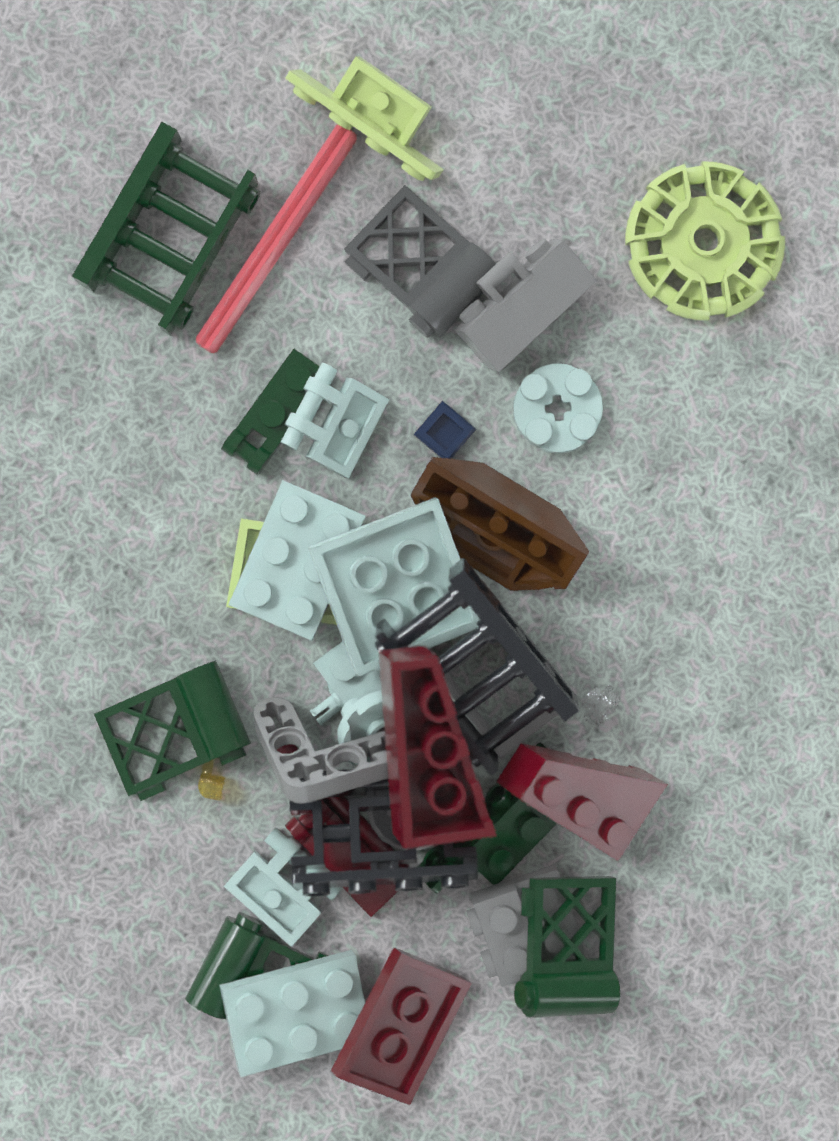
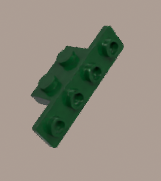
[417,742,557,894]

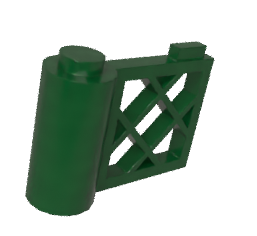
[94,660,251,801]
[514,876,620,1018]
[185,912,329,1020]

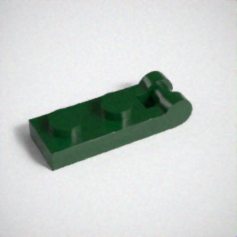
[221,348,320,475]

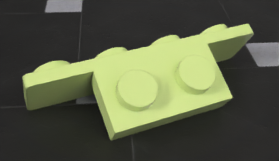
[285,56,444,181]

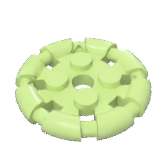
[625,161,785,320]

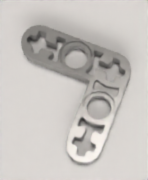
[253,697,388,803]

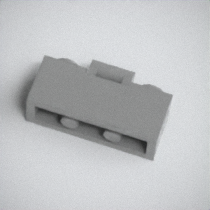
[454,239,597,372]

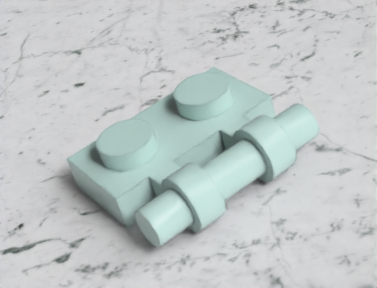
[280,363,389,479]
[224,828,343,947]

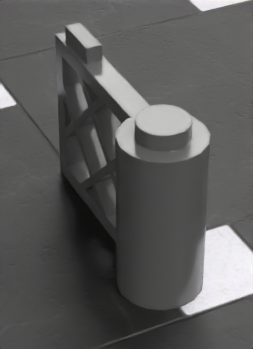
[344,185,496,338]

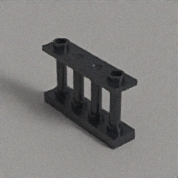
[375,558,579,776]

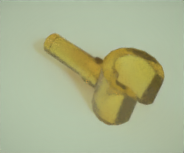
[198,760,226,800]

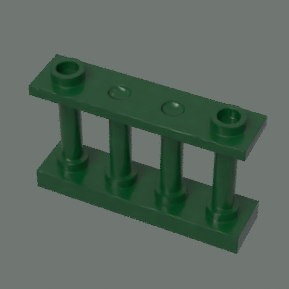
[72,122,261,336]

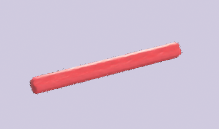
[196,125,357,354]

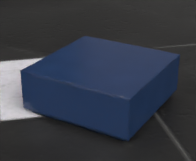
[414,400,476,459]

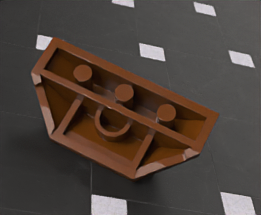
[410,457,589,591]

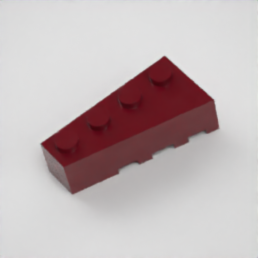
[378,645,497,849]

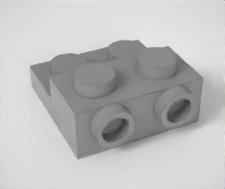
[466,864,585,987]

